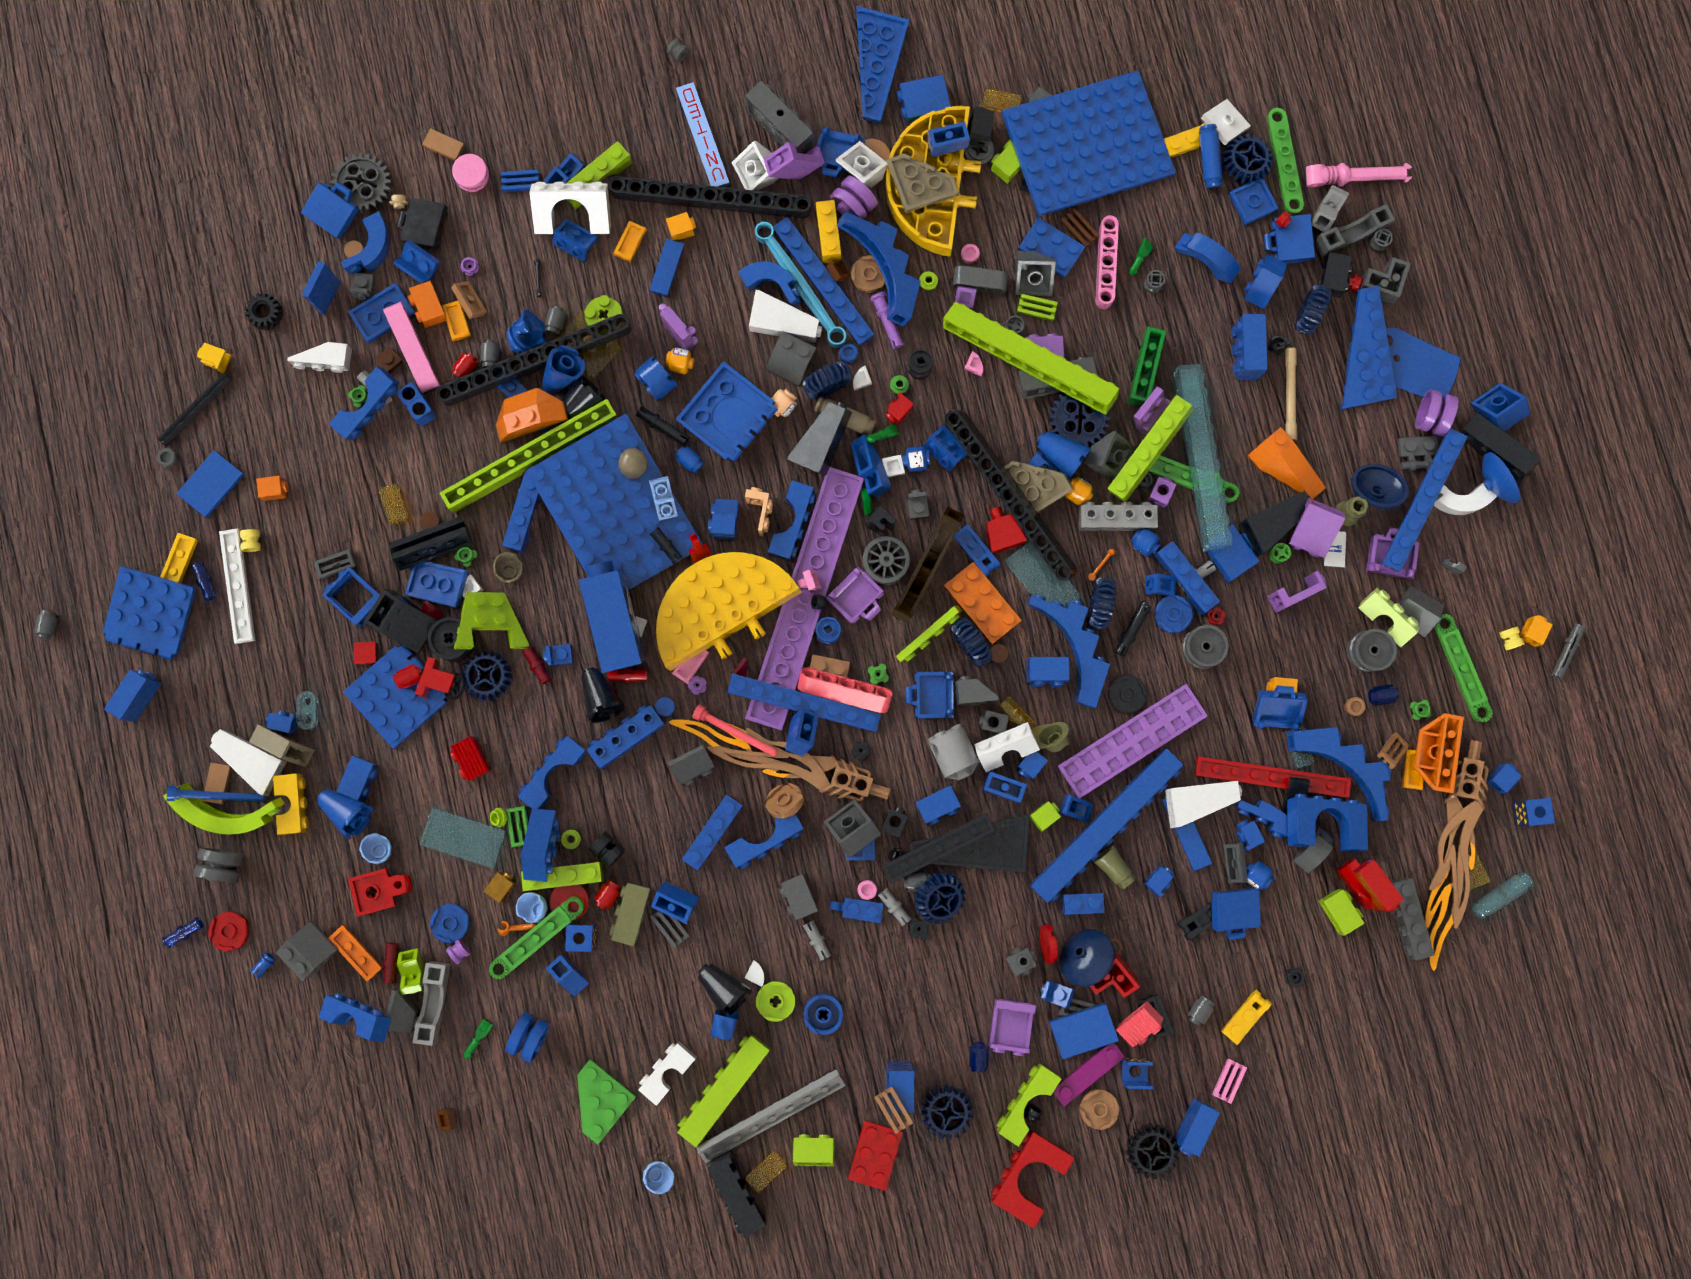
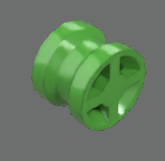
[1268,543,1291,564]

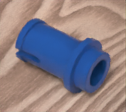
[250,952,275,978]

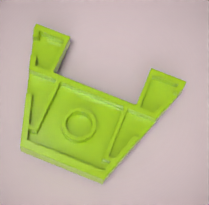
[454,592,529,649]

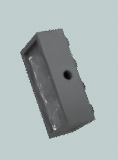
[745,81,813,154]

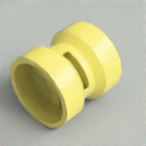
[240,529,261,552]
[1499,626,1525,651]

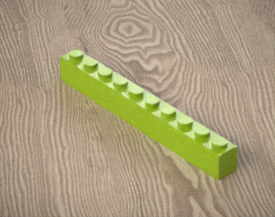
[943,302,1119,415]
[440,399,618,514]

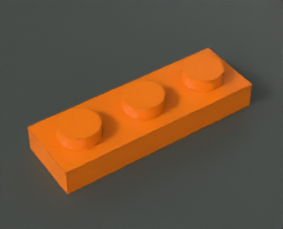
[329,925,384,982]

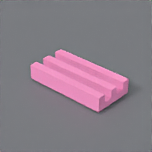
[1212,1058,1247,1104]

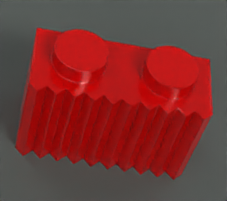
[450,736,491,782]

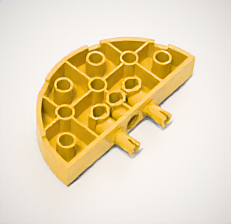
[885,106,981,257]
[656,552,802,671]

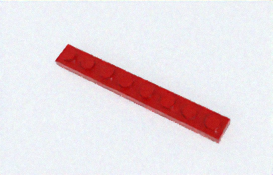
[1194,756,1351,798]

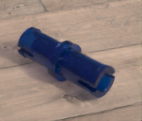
[191,562,217,601]
[162,917,204,948]

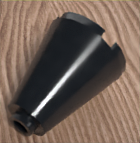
[559,375,606,424]
[581,667,625,723]
[698,964,752,1017]

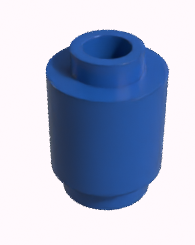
[676,446,704,474]

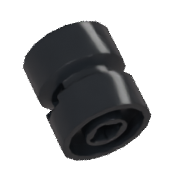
[907,349,933,380]
[588,831,626,868]

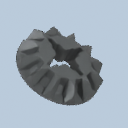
[964,139,994,165]

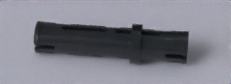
[635,406,690,446]
[1114,601,1152,657]

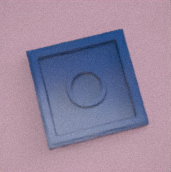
[1228,178,1279,226]

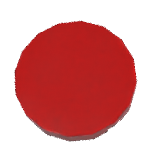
[550,884,589,921]
[208,912,249,951]
[1040,924,1058,964]

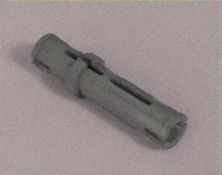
[1551,623,1586,680]

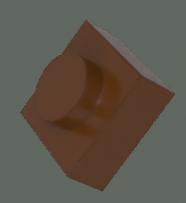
[826,261,851,282]
[375,346,403,373]
[436,1108,457,1131]

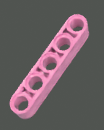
[1095,215,1119,310]
[383,302,440,393]

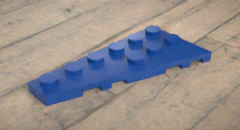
[856,6,909,124]
[1340,285,1397,409]

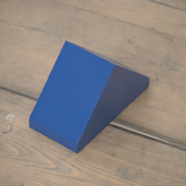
[1059,794,1093,822]

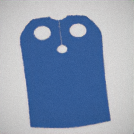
[1386,327,1461,397]

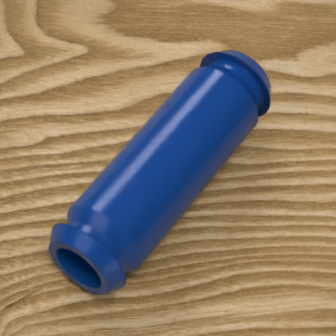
[1199,124,1223,188]

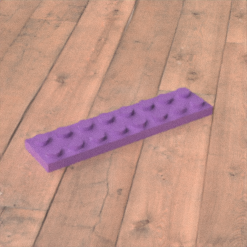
[1057,684,1207,798]

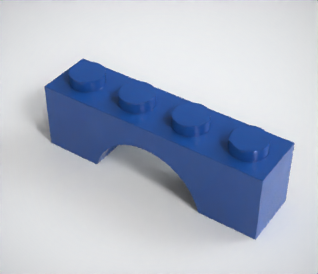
[329,367,400,440]
[502,473,542,554]
[768,481,816,562]
[1154,541,1220,616]
[518,736,588,809]
[682,794,743,871]
[724,814,804,869]
[319,993,392,1042]

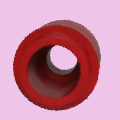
[451,352,478,378]
[392,664,422,690]
[594,880,621,910]

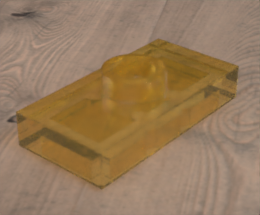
[982,88,1022,112]
[378,483,409,526]
[1000,696,1035,728]
[745,1150,787,1193]

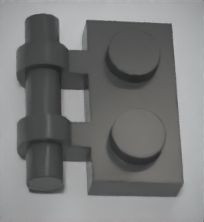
[1397,436,1438,471]

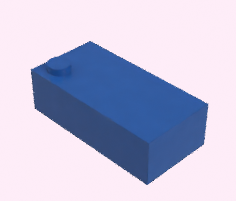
[886,1061,915,1113]

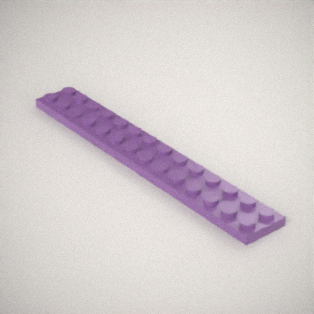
[745,467,864,731]

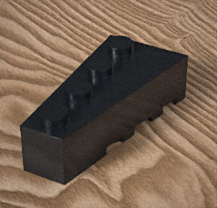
[1461,413,1541,488]
[707,1150,767,1238]

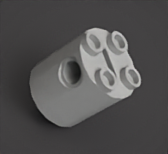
[928,723,980,780]

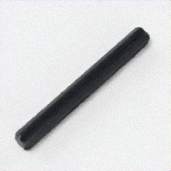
[158,373,231,446]

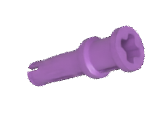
[870,292,904,349]

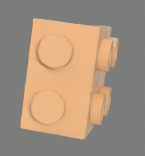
[745,487,773,536]

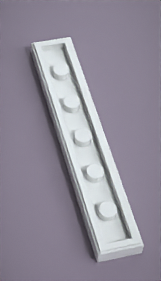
[219,528,256,644]

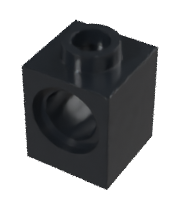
[881,807,908,838]

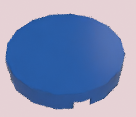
[1154,595,1193,633]
[430,904,470,943]

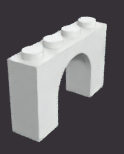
[530,182,611,234]

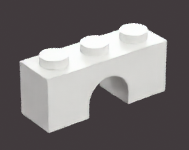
[974,722,1040,772]
[639,1042,697,1106]

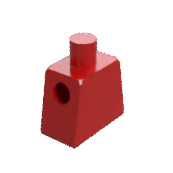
[985,507,1027,554]

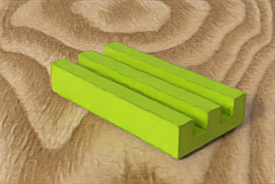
[1017,294,1058,322]

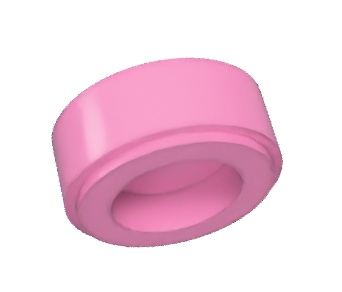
[961,244,980,264]
[857,880,877,900]

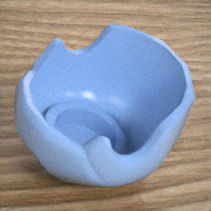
[359,833,392,864]
[516,892,548,923]
[643,1161,675,1194]

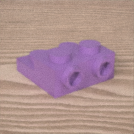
[1134,386,1171,435]

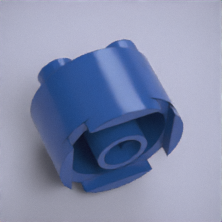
[634,356,678,400]
[804,992,843,1035]

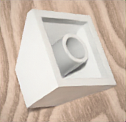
[731,141,779,191]
[836,141,887,188]

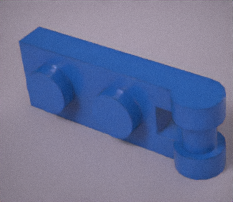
[954,524,1001,577]

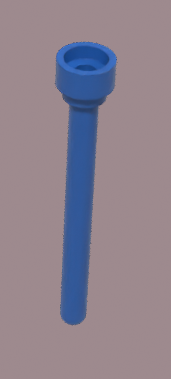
[166,785,267,802]

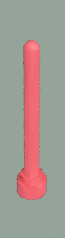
[692,704,777,756]

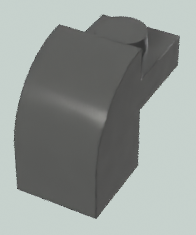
[1293,827,1334,873]

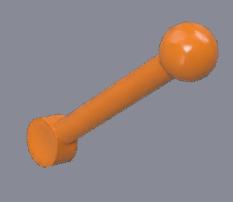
[1088,548,1115,581]

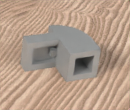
[1311,185,1349,232]

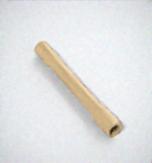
[1285,348,1297,442]

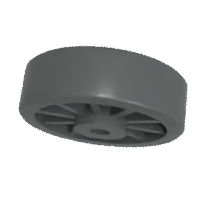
[862,536,910,585]

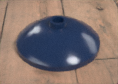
[1351,464,1409,509]
[1059,929,1115,987]

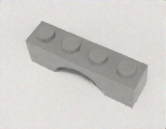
[413,961,451,1046]

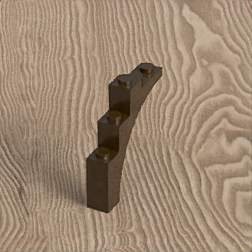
[891,507,965,624]

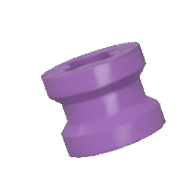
[446,939,471,964]

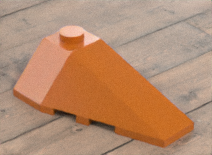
[1247,427,1326,499]

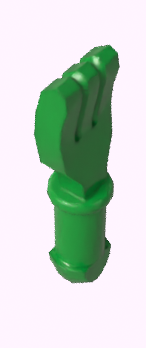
[1129,238,1153,275]
[866,424,900,443]
[463,1018,494,1059]

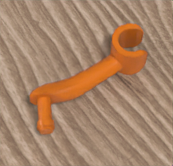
[497,921,537,936]

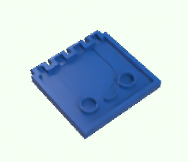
[676,361,778,462]
[103,566,197,660]
[343,645,450,749]

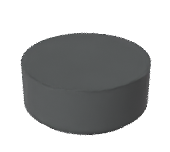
[157,448,178,468]

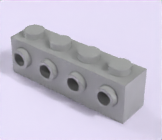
[1078,502,1158,531]

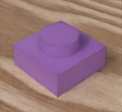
[954,285,976,308]

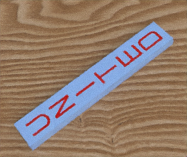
[676,82,730,187]

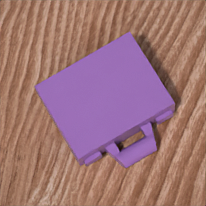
[659,304,698,351]
[1366,527,1419,580]
[826,566,884,624]

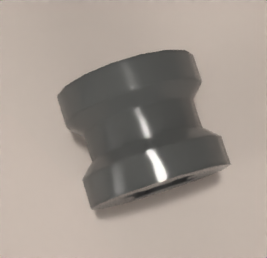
[666,37,690,62]

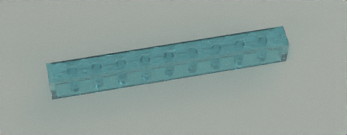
[1173,364,1233,552]

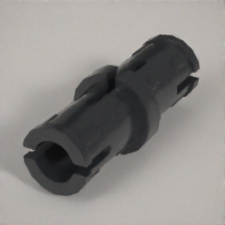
[649,527,683,564]

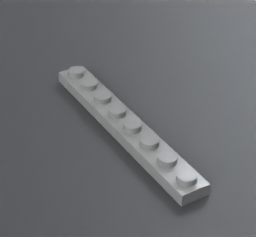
[696,1070,845,1163]

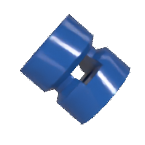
[816,617,841,645]

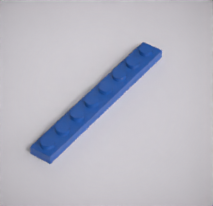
[773,217,874,346]
[1381,428,1468,572]
[727,674,881,732]

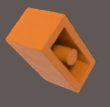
[408,281,446,328]

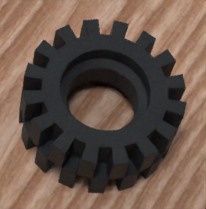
[244,293,283,330]

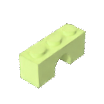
[1358,588,1419,647]

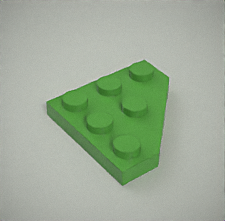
[577,1059,636,1145]

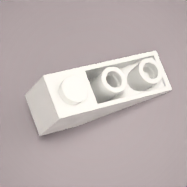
[287,342,352,373]

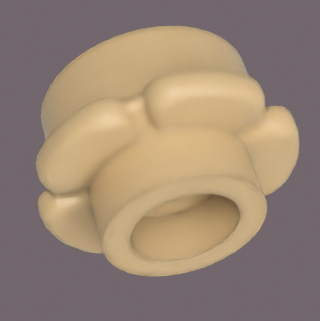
[389,195,408,209]

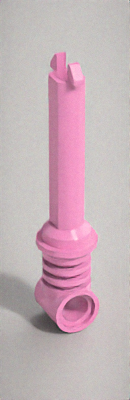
[1306,163,1412,187]

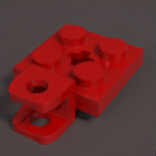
[348,868,412,917]

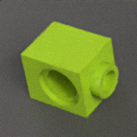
[1030,801,1061,831]

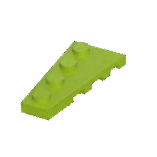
[896,606,963,662]

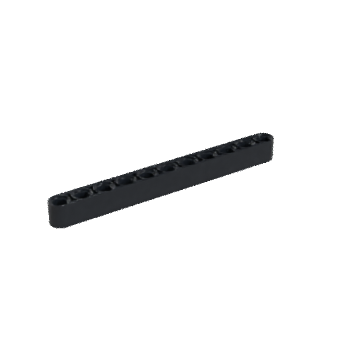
[608,176,811,218]
[436,314,632,406]
[945,410,1077,581]

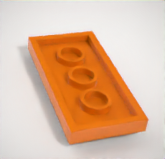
[944,562,1022,645]

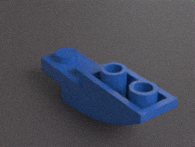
[1234,800,1288,839]

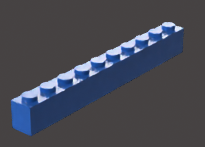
[1029,748,1183,903]

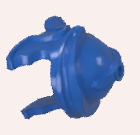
[507,309,546,354]

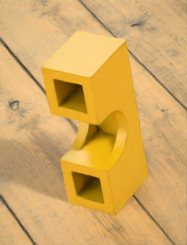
[816,200,841,263]
[273,774,309,835]

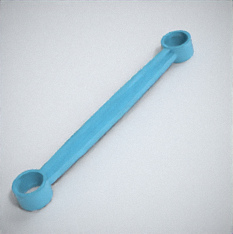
[755,222,846,348]

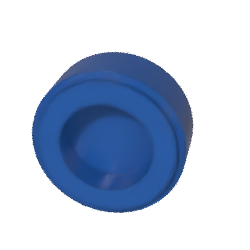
[839,343,858,364]
[655,697,675,717]

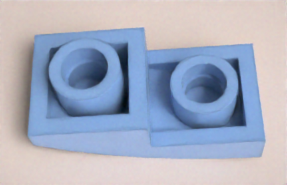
[649,476,678,521]

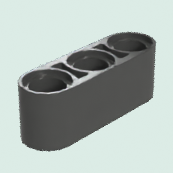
[953,266,1008,294]

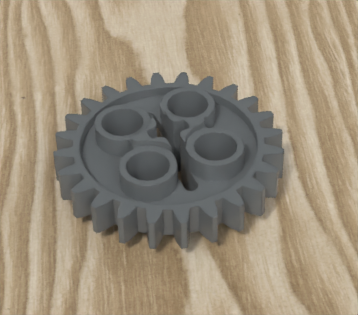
[330,152,393,214]

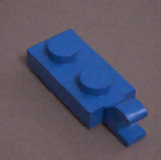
[829,897,883,923]

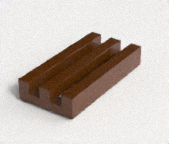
[1060,208,1099,248]

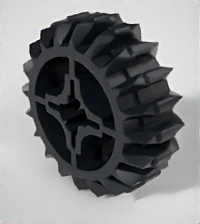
[1125,1123,1180,1179]

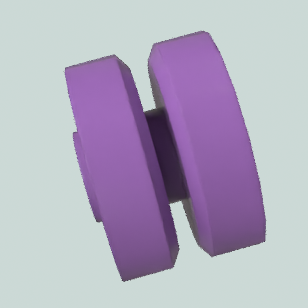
[830,175,878,220]
[1415,389,1459,437]

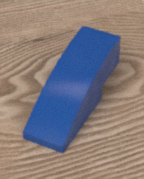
[543,153,587,184]
[851,434,892,497]

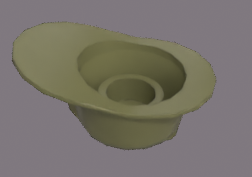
[1032,722,1070,752]

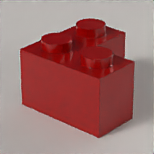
[1090,949,1140,998]

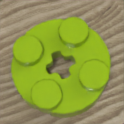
[584,295,622,334]
[756,981,795,1022]

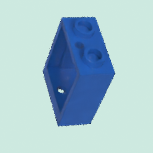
[322,567,381,628]

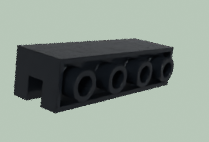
[389,516,473,571]

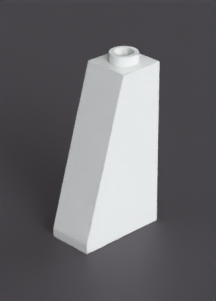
[749,290,822,343]
[210,729,287,796]
[1165,781,1242,828]

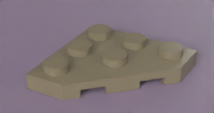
[887,153,959,213]
[999,461,1075,514]

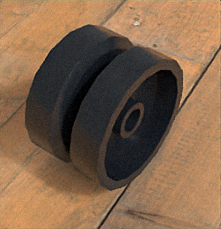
[428,617,476,662]

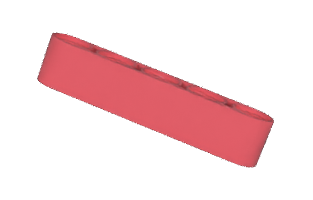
[797,668,893,713]

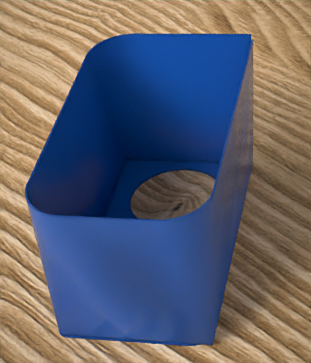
[396,382,436,426]
[711,1009,740,1041]

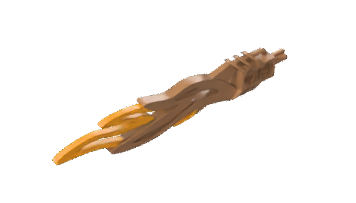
[669,720,891,802]
[1425,740,1489,971]

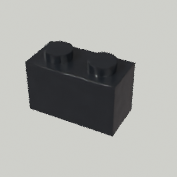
[1319,252,1353,298]

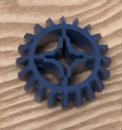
[1223,134,1274,184]
[1295,284,1332,335]
[803,361,853,400]
[1088,577,1117,629]
[950,617,992,667]
[460,650,513,702]
[914,871,966,924]
[920,1084,974,1140]

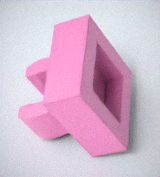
[797,570,822,591]

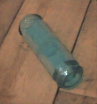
[1471,872,1534,919]

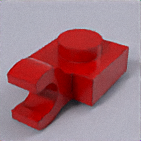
[689,533,712,563]

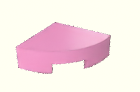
[964,351,983,377]

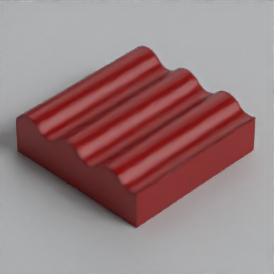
[354,642,377,665]

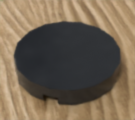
[1108,675,1147,714]

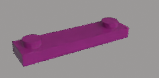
[1053,1043,1125,1107]

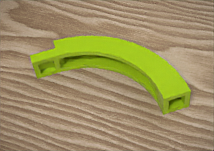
[163,783,285,835]

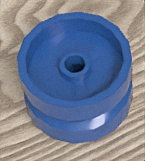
[505,1011,550,1064]

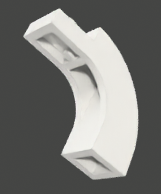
[1434,483,1497,515]

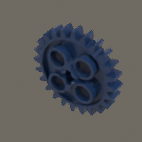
[1049,394,1111,446]

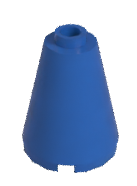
[542,345,585,394]
[1037,431,1091,480]
[317,789,373,839]

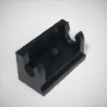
[968,105,994,148]
[866,506,896,536]
[1136,993,1174,1039]

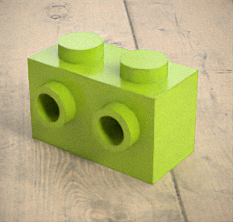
[1318,889,1365,936]
[793,1134,835,1166]

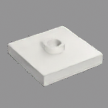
[1201,99,1251,145]

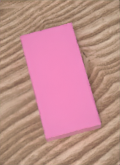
[672,650,709,684]

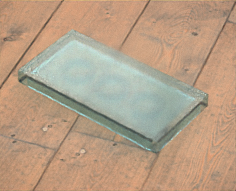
[1005,541,1082,621]
[419,807,507,869]

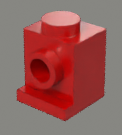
[885,392,914,425]

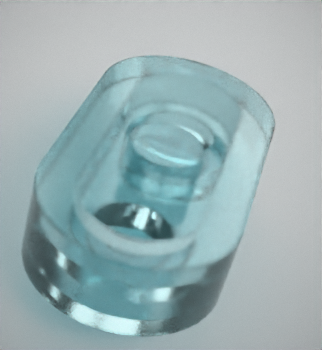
[296,691,318,730]

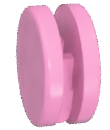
[452,154,489,192]

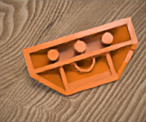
[496,388,568,443]
[1414,713,1464,794]

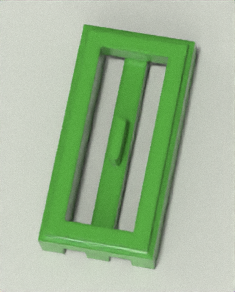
[506,806,529,848]

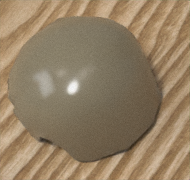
[618,448,648,479]
[493,552,523,583]

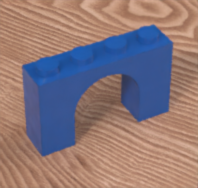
[1287,794,1368,853]

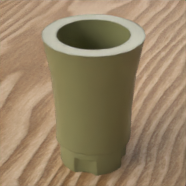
[1335,497,1368,526]
[1093,845,1136,890]

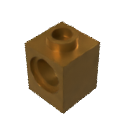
[483,871,516,903]

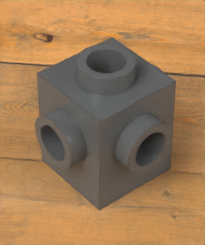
[1005,946,1037,976]

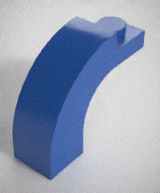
[341,211,390,275]
[1174,233,1241,283]
[738,262,801,306]

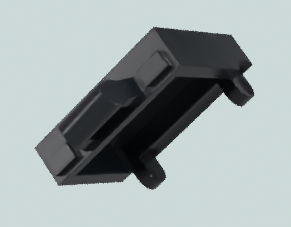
[396,198,448,250]

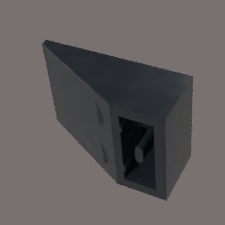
[364,589,438,653]

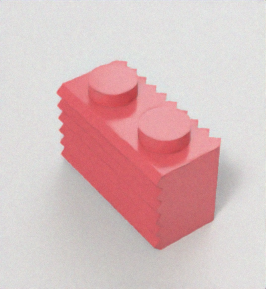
[1116,1002,1163,1048]

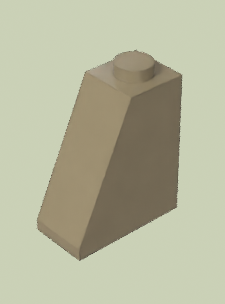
[249,725,315,767]

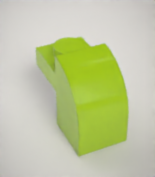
[397,948,425,995]

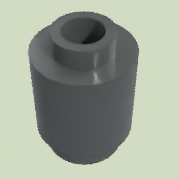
[544,306,567,336]
[480,340,500,368]
[34,610,58,640]
[903,872,931,892]
[1187,996,1215,1027]

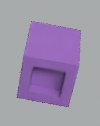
[1147,477,1176,508]

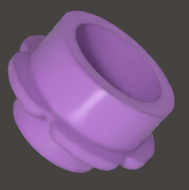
[460,257,479,276]
[688,676,707,695]

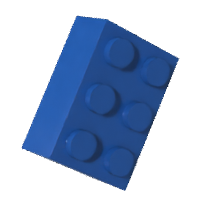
[1231,314,1267,380]
[521,808,561,882]

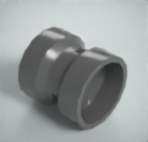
[1369,228,1393,253]
[1143,270,1165,294]
[1005,316,1025,336]

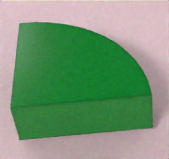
[861,488,872,515]

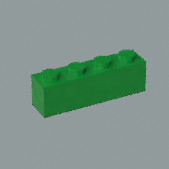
[1127,326,1166,407]

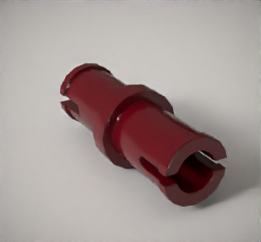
[522,646,552,685]
[382,942,398,984]

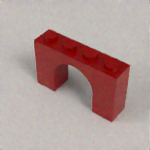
[1335,859,1404,912]
[990,1129,1074,1228]

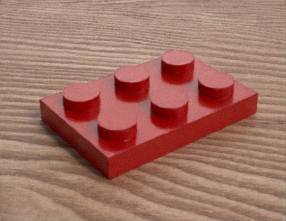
[848,1120,903,1191]

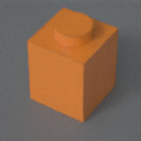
[256,476,289,501]

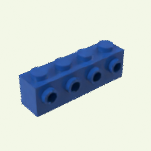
[586,705,665,769]

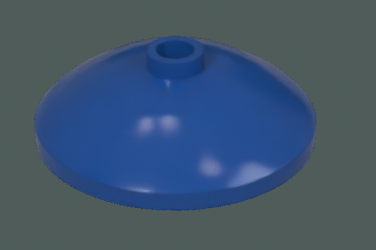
[1482,452,1521,503]

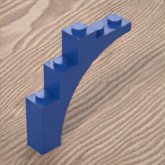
[837,212,921,326]
[1026,594,1110,708]
[1286,727,1391,821]

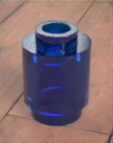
[1368,684,1399,706]
[969,1042,989,1072]

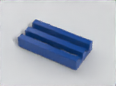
[501,170,540,192]

